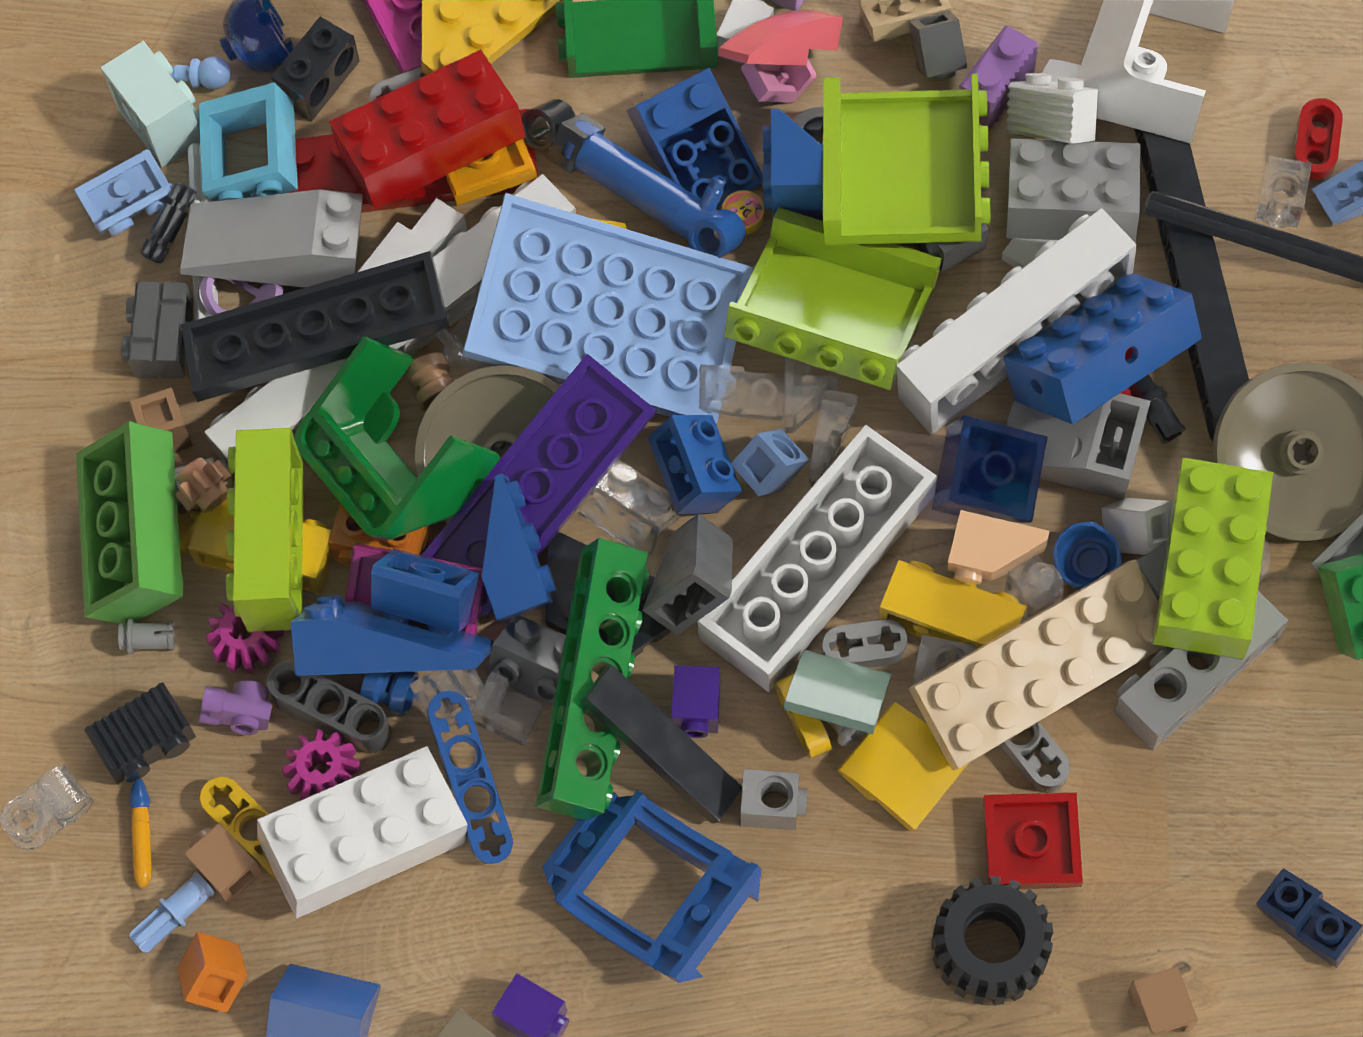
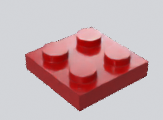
[983,792,1083,889]

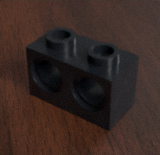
[271,16,360,122]

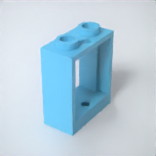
[199,83,298,202]

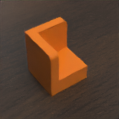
[177,931,247,1013]

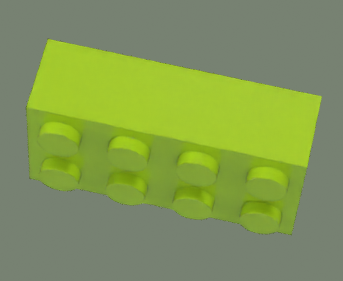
[226,427,303,632]
[1152,458,1274,660]

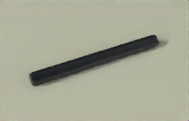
[1144,191,1363,283]

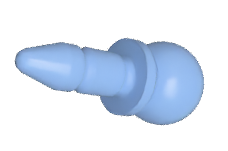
[170,56,231,90]

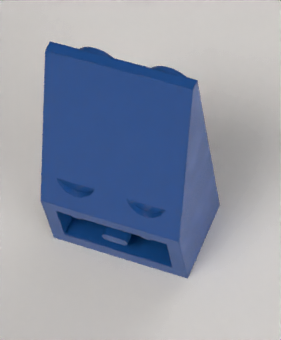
[626,68,763,208]

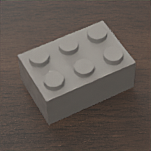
[1006,139,1140,242]

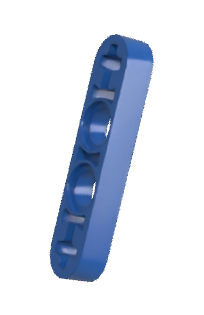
[427,690,513,864]

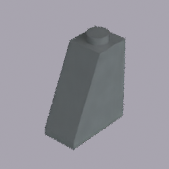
[642,514,733,635]

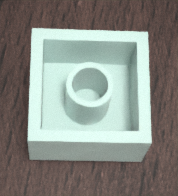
[101,41,200,168]

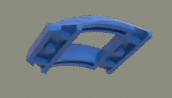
[542,790,762,983]

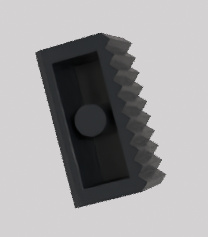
[84,682,196,785]

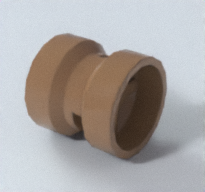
[406,352,454,412]

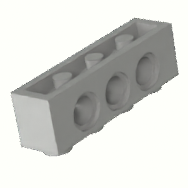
[1114,591,1289,750]

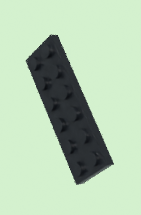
[181,251,450,402]

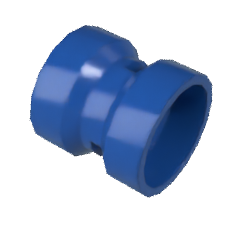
[360,671,419,716]

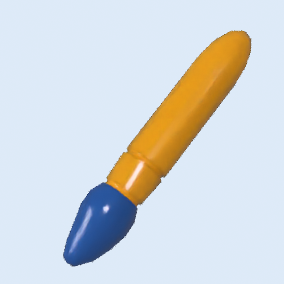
[129,778,152,889]

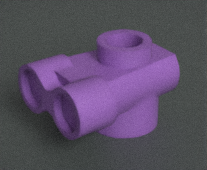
[199,681,272,735]

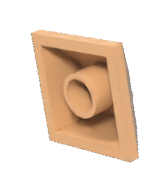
[947,510,1050,584]

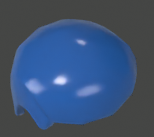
[1052,521,1122,590]

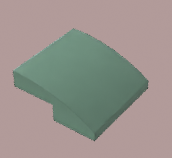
[783,650,892,734]

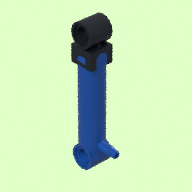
[521,99,746,258]

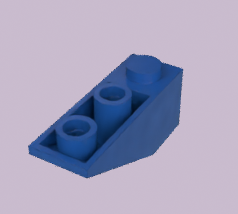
[482,473,556,621]

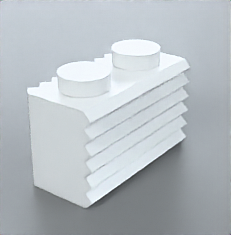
[1006,73,1098,144]

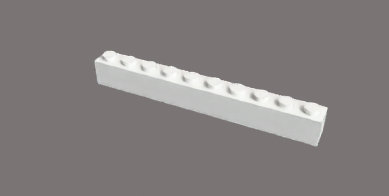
[205,174,576,475]

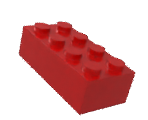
[329,49,526,210]

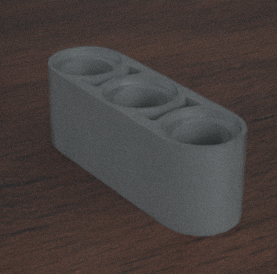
[267,661,391,754]

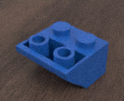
[763,109,823,221]

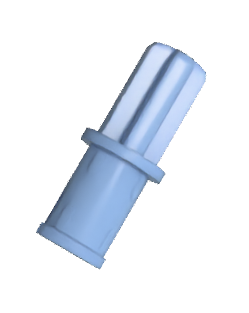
[129,872,215,953]

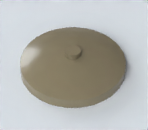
[1213,362,1363,541]
[415,366,560,523]

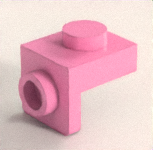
[740,59,816,103]

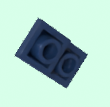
[1256,868,1363,968]

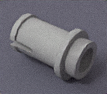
[118,619,175,654]

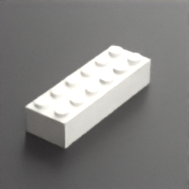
[897,208,1137,435]
[698,425,937,692]

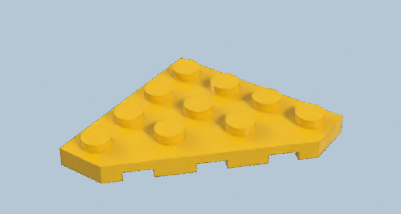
[421,0,564,75]

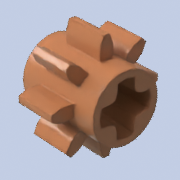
[175,457,232,513]

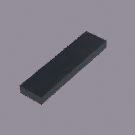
[580,665,742,824]

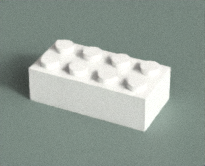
[257,746,468,919]

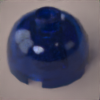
[220,0,294,72]

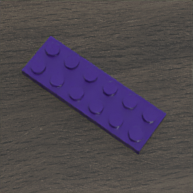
[421,353,657,618]

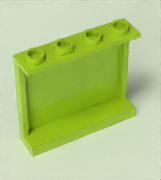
[823,73,990,245]
[724,207,942,390]

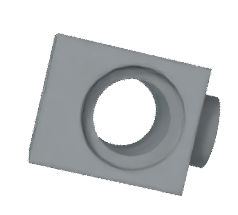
[741,769,808,830]

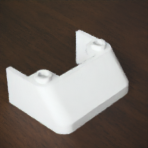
[1077,0,1234,143]

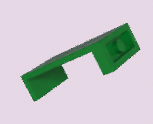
[556,0,718,78]

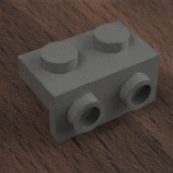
[486,615,565,707]

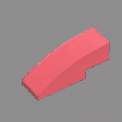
[718,10,843,66]

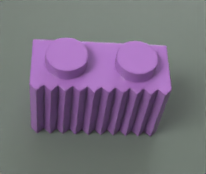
[958,26,1038,128]

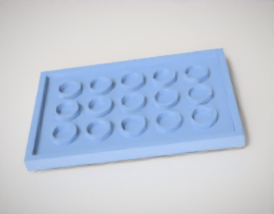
[461,193,754,425]

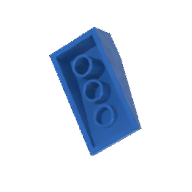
[291,595,494,676]

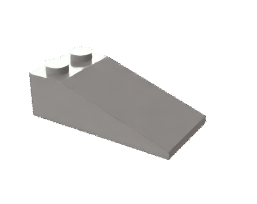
[180,190,363,287]

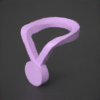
[201,277,283,315]

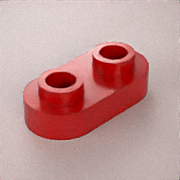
[1293,98,1343,180]

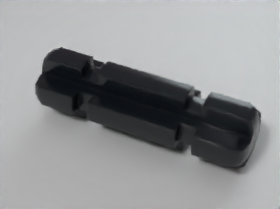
[141,182,197,264]

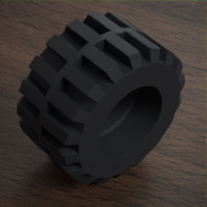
[932,876,1054,1006]

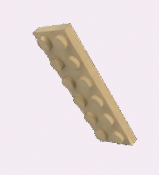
[908,559,1165,770]

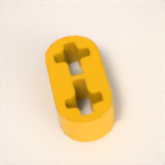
[774,674,832,759]

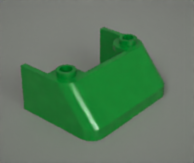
[295,336,501,541]

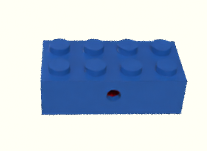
[1003,273,1202,425]

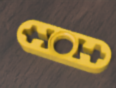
[200,777,278,881]

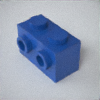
[648,415,742,514]

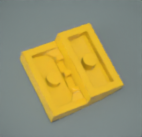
[837,702,970,831]

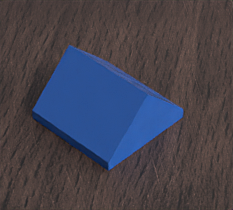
[266,964,381,1037]

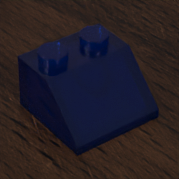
[932,415,1048,523]

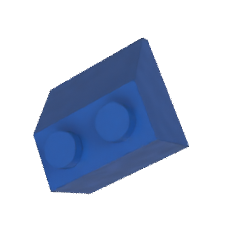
[371,548,480,635]

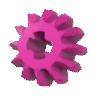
[206,603,284,674]
[282,728,361,800]

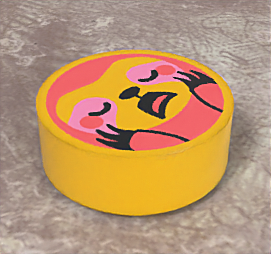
[722,190,764,235]

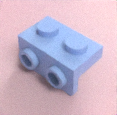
[74,148,173,237]

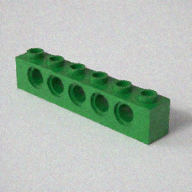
[535,538,649,821]

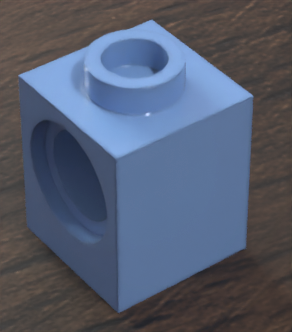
[731,429,810,496]

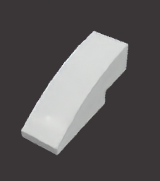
[358,198,467,272]

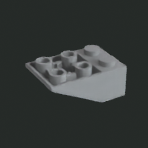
[995,393,1150,500]

